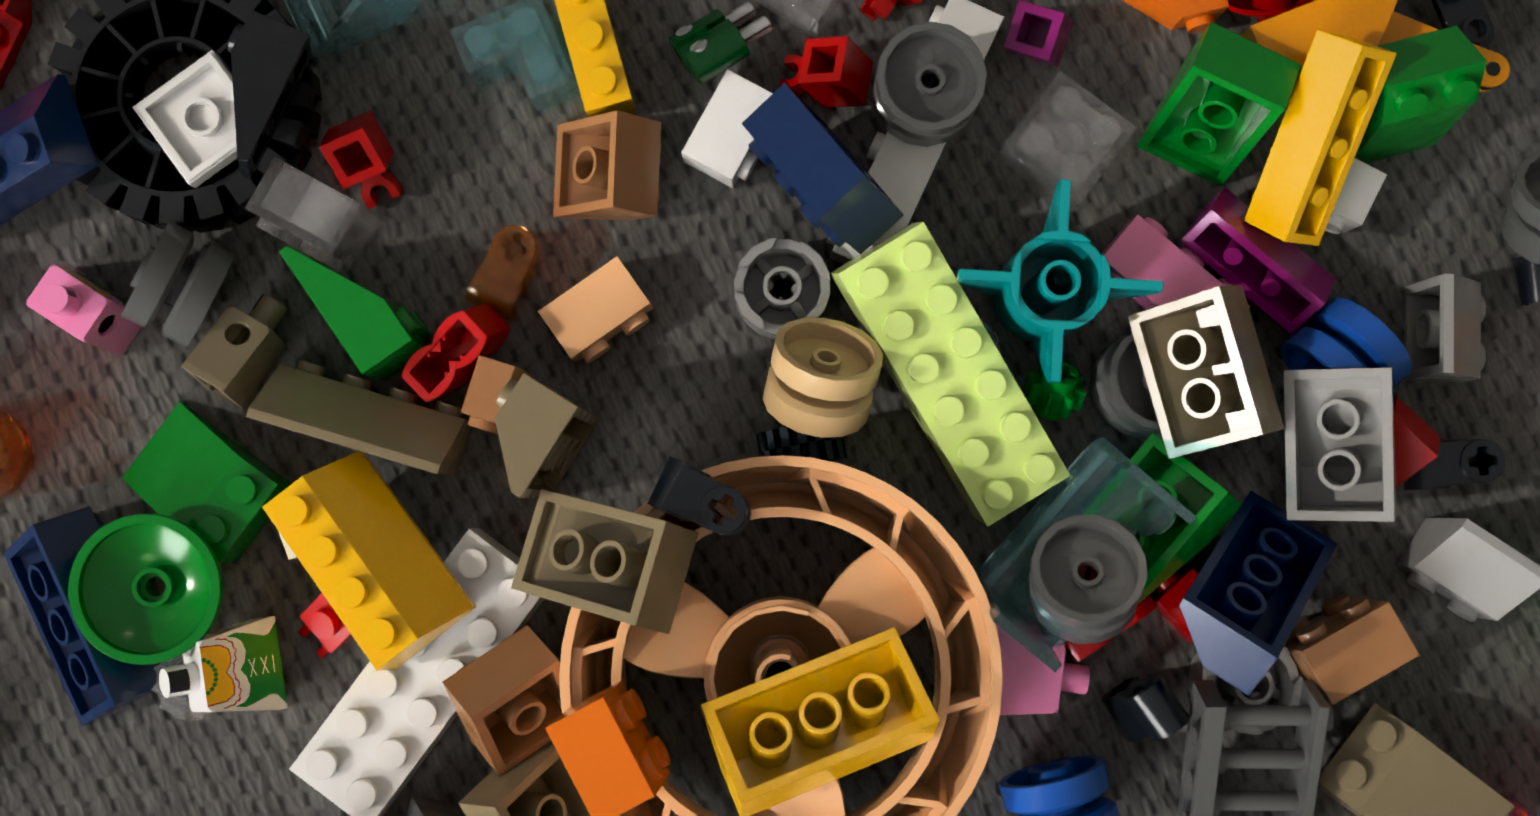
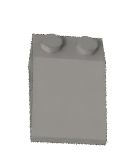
[1284,367,1397,522]

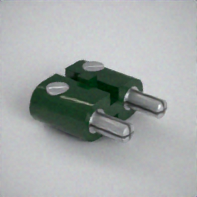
[669,1,772,84]

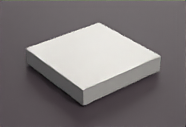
[132,50,237,188]

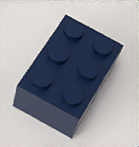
[741,83,904,255]

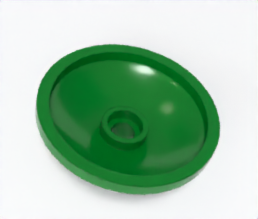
[68,514,223,665]

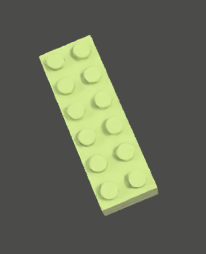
[830,222,1071,527]

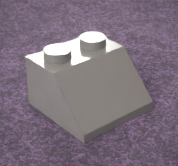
[1404,273,1486,382]
[1396,518,1540,622]

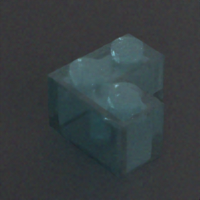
[450,0,581,113]

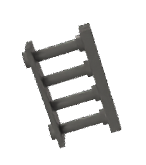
[1177,680,1334,816]

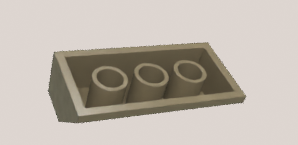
[246,360,472,476]
[495,373,600,499]

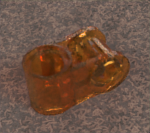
[466,225,541,321]

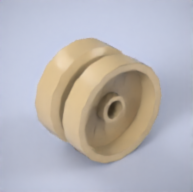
[762,318,883,438]

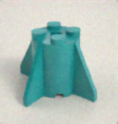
[957,179,1163,383]

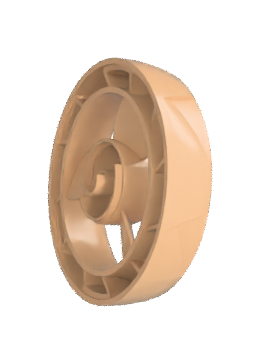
[559,455,1003,816]

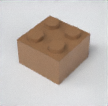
[1284,594,1420,705]
[442,625,562,777]

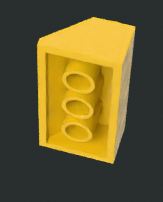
[262,451,476,671]
[701,627,940,816]

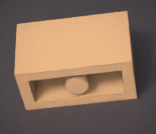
[538,256,654,363]

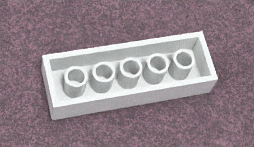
[289,528,544,816]

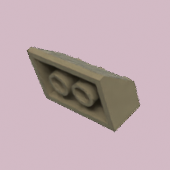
[1128,285,1285,459]

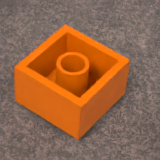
[545,680,671,816]

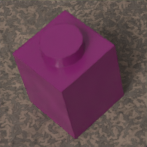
[1003,0,1073,67]

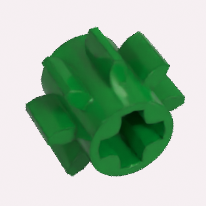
[1024,362,1087,421]

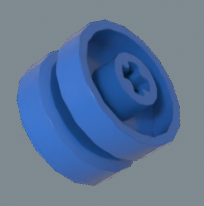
[1280,297,1413,390]
[998,755,1120,816]

